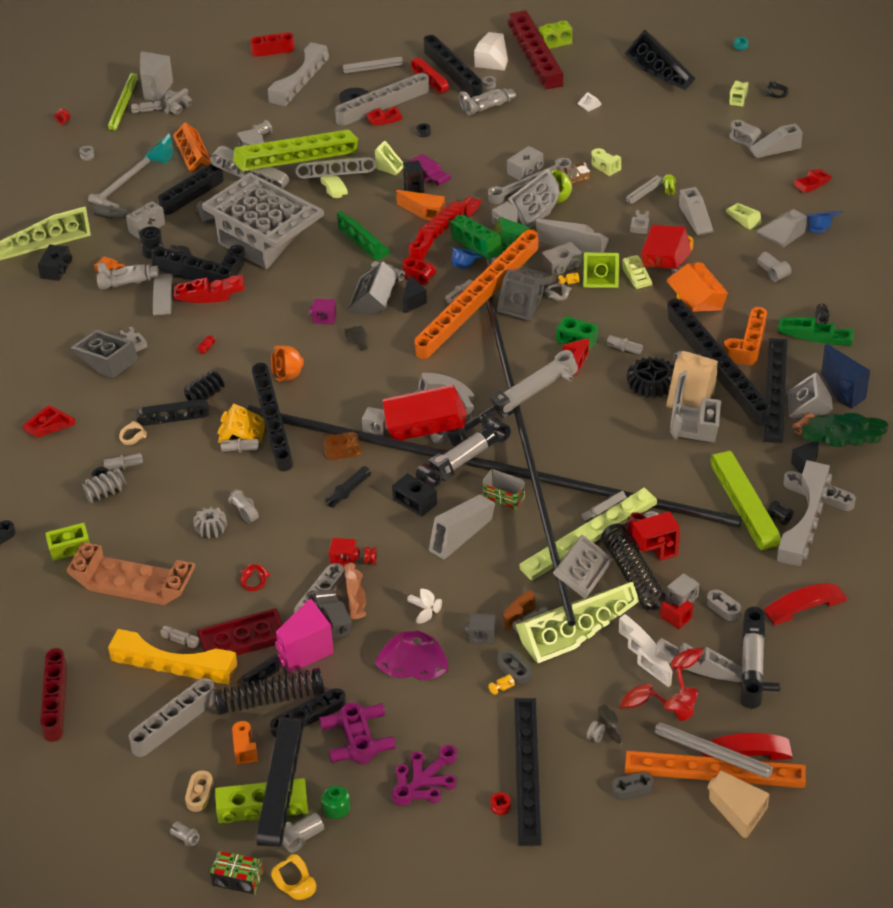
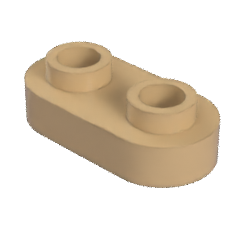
[185,771,213,812]

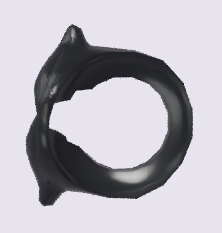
[766,81,789,98]

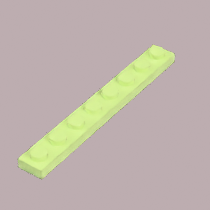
[519,488,657,581]

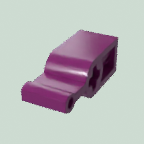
[410,153,451,186]

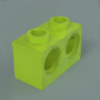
[538,21,572,49]

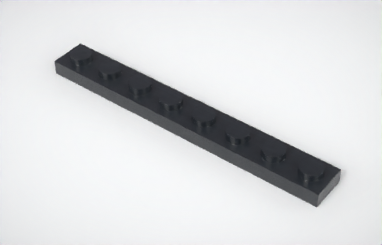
[763,338,788,443]
[514,698,541,846]

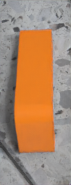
[724,307,767,365]

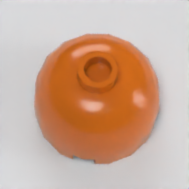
[271,345,304,382]

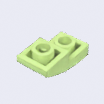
[321,176,348,198]

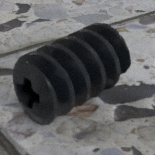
[184,370,225,401]

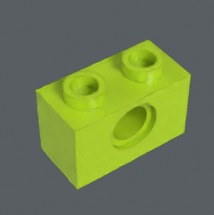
[45,522,90,561]

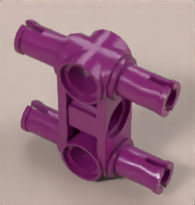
[319,702,396,764]

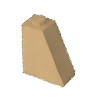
[708,771,769,839]

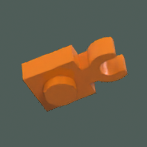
[94,256,126,272]

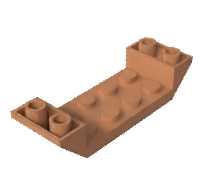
[67,542,196,605]

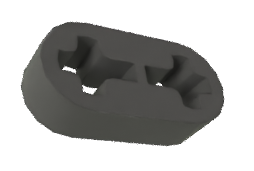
[612,772,654,800]

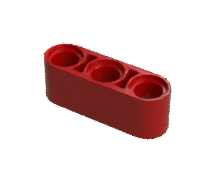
[250,32,295,57]

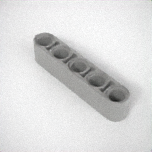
[210,146,289,189]
[295,156,376,178]
[129,678,216,757]

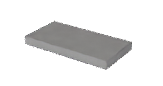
[553,535,614,599]

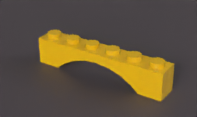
[108,629,238,685]

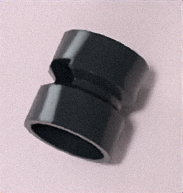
[139,226,163,259]

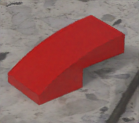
[366,106,403,125]
[794,169,832,193]

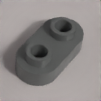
[498,649,531,684]

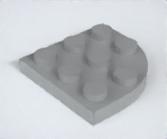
[508,169,559,228]

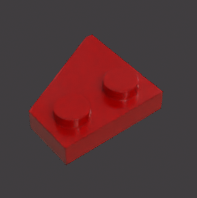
[22,405,76,438]

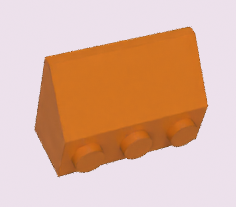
[667,262,728,312]

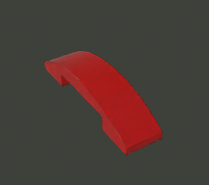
[764,583,847,626]
[702,733,792,760]

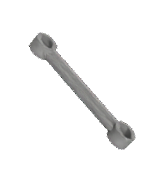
[488,158,571,204]

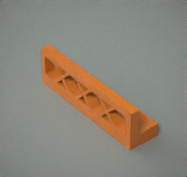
[173,122,212,172]

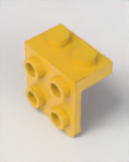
[217,403,265,444]

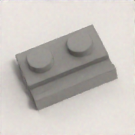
[581,491,627,521]

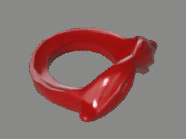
[240,564,271,591]

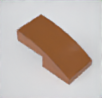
[503,590,535,631]

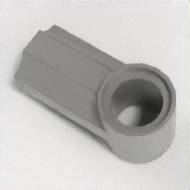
[757,252,792,282]
[282,812,324,853]

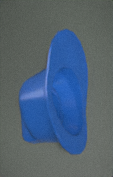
[804,211,843,233]
[450,246,485,269]

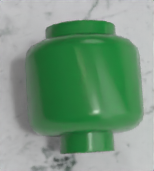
[321,785,351,819]

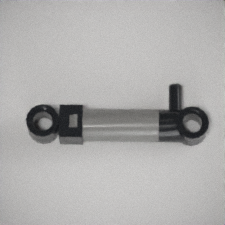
[415,414,511,488]
[740,607,781,709]

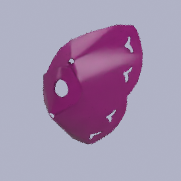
[375,630,448,680]

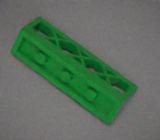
[337,211,390,261]

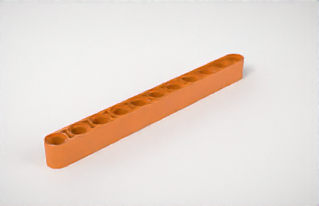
[415,230,538,359]

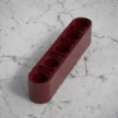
[40,648,68,742]

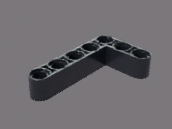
[152,245,245,283]

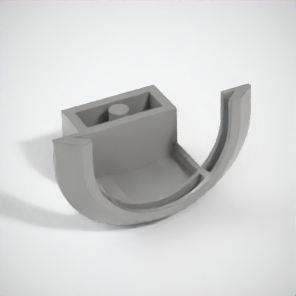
[670,370,721,443]

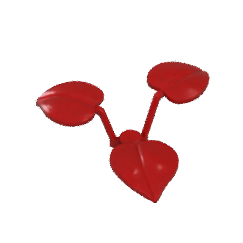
[620,647,704,721]

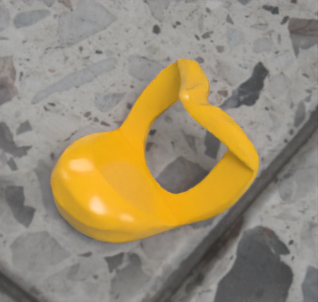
[271,854,317,900]

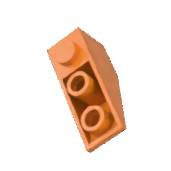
[396,190,445,220]

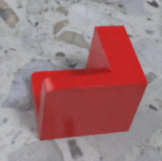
[660,600,694,629]

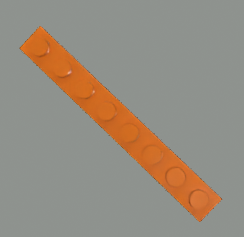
[625,751,806,788]

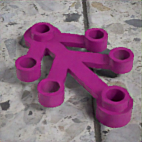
[391,744,457,806]

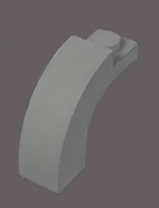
[418,373,474,422]

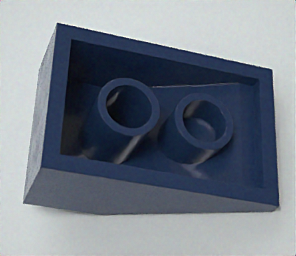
[821,344,870,409]

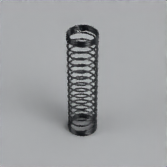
[601,523,666,610]
[214,667,325,715]

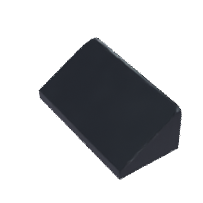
[237,654,279,691]

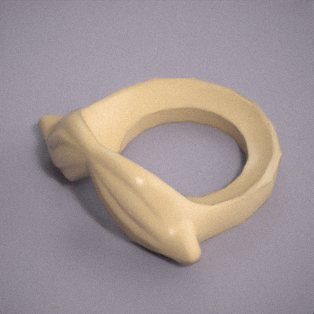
[119,421,147,445]

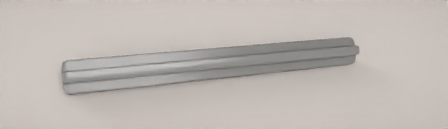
[655,722,773,778]

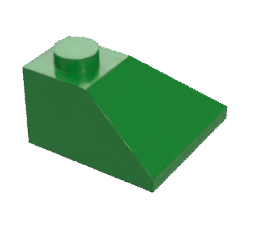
[493,217,530,250]

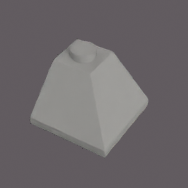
[757,209,807,248]
[787,372,833,419]

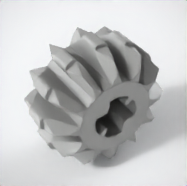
[193,506,227,539]

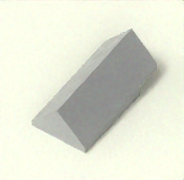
[536,218,609,253]

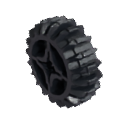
[627,356,674,398]

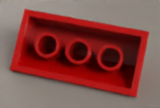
[383,384,467,440]

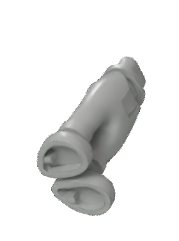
[459,88,516,116]
[97,262,159,290]

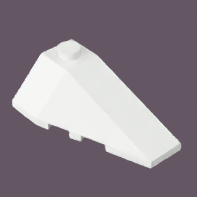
[474,32,508,70]

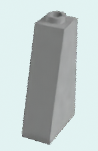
[429,494,495,560]

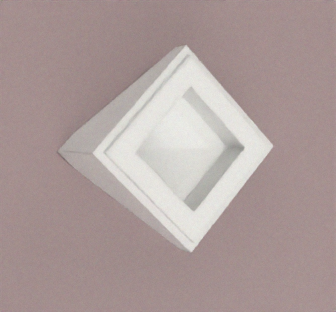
[577,92,601,112]

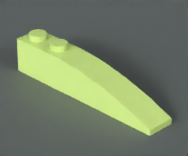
[0,207,91,260]
[515,582,639,663]

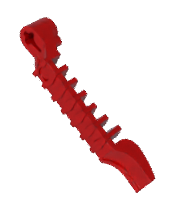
[408,196,482,262]

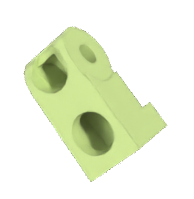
[729,80,749,107]
[591,148,621,176]

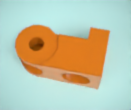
[232,721,258,765]

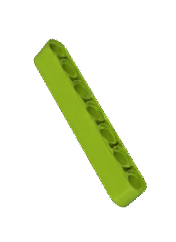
[710,450,781,551]

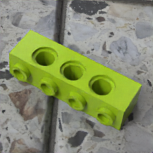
[215,778,308,823]

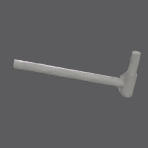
[88,157,150,208]

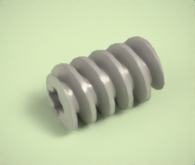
[82,468,126,504]

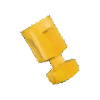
[558,272,580,285]
[488,674,515,695]

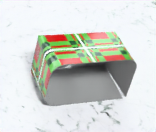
[483,469,525,510]

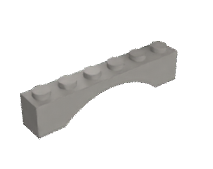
[267,42,329,106]
[777,460,832,567]

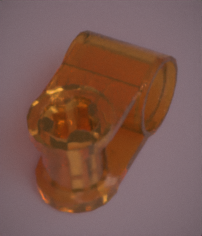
[324,432,362,460]

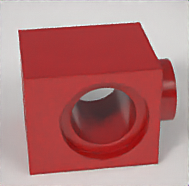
[329,537,360,567]

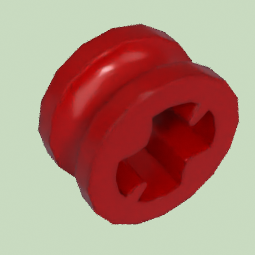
[54,108,70,125]
[364,546,377,565]
[490,792,511,815]

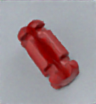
[197,335,216,354]

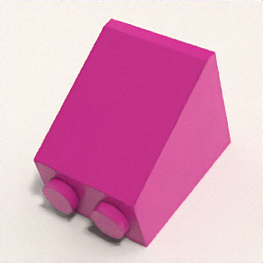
[275,599,334,673]

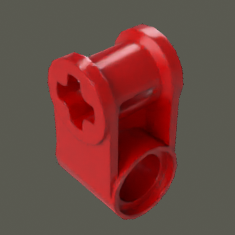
[402,257,436,286]

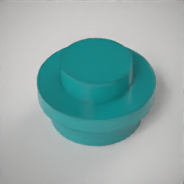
[733,37,749,51]

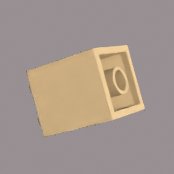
[666,351,718,408]

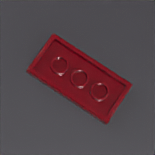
[197,608,283,656]

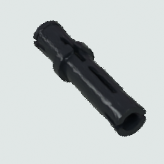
[325,466,371,508]

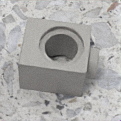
[362,407,388,436]
[666,573,699,606]

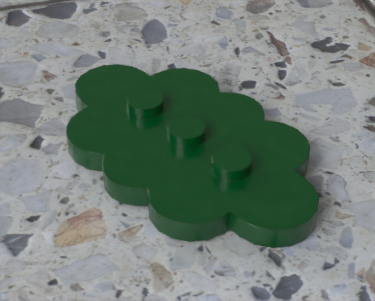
[802,413,888,447]

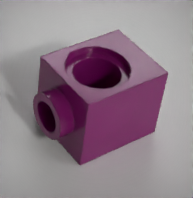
[309,299,336,324]

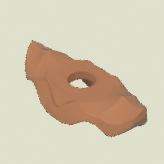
[343,563,366,620]

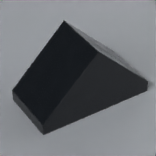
[403,277,427,313]
[791,442,820,474]

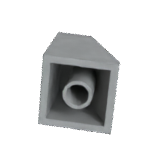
[140,51,173,102]

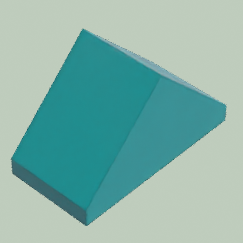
[144,133,174,163]

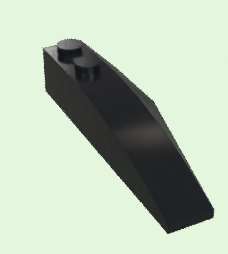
[625,29,696,90]

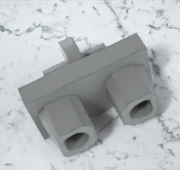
[164,88,192,115]

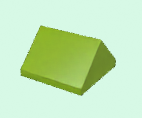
[583,252,619,288]

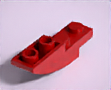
[173,274,245,303]

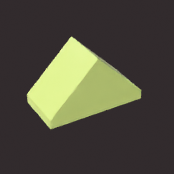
[375,141,403,175]

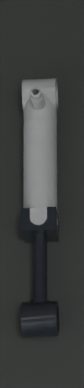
[446,350,578,446]

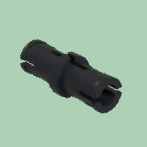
[815,303,829,324]

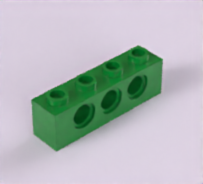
[449,215,503,259]

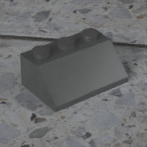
[347,261,398,315]

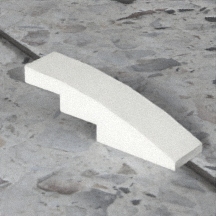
[619,614,672,687]

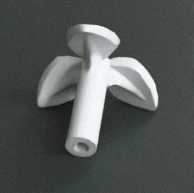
[407,589,442,623]

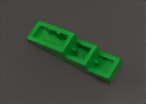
[777,317,854,346]

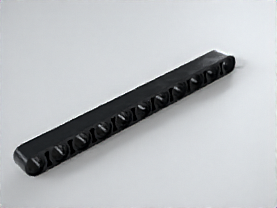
[667,299,770,426]

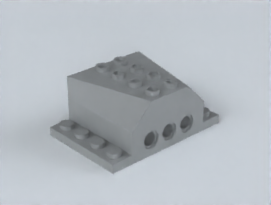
[202,173,324,269]

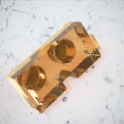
[556,162,590,183]

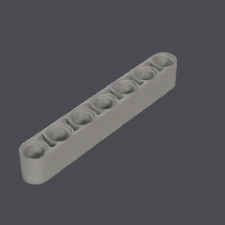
[335,73,429,126]

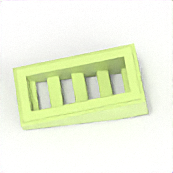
[725,203,761,229]
[622,255,652,289]

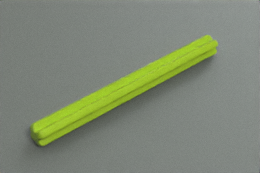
[108,73,138,131]

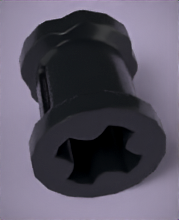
[767,500,794,525]

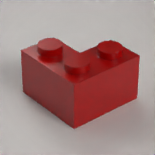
[632,511,680,561]

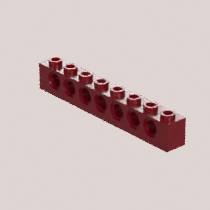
[507,10,563,90]

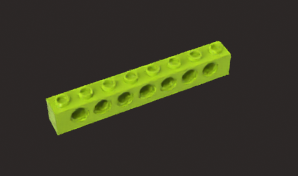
[233,129,358,171]

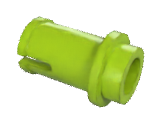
[663,174,676,195]

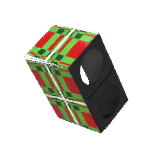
[210,851,264,895]

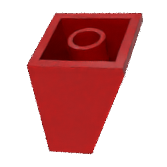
[641,225,691,269]

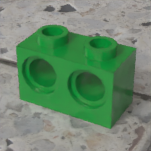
[556,316,598,351]

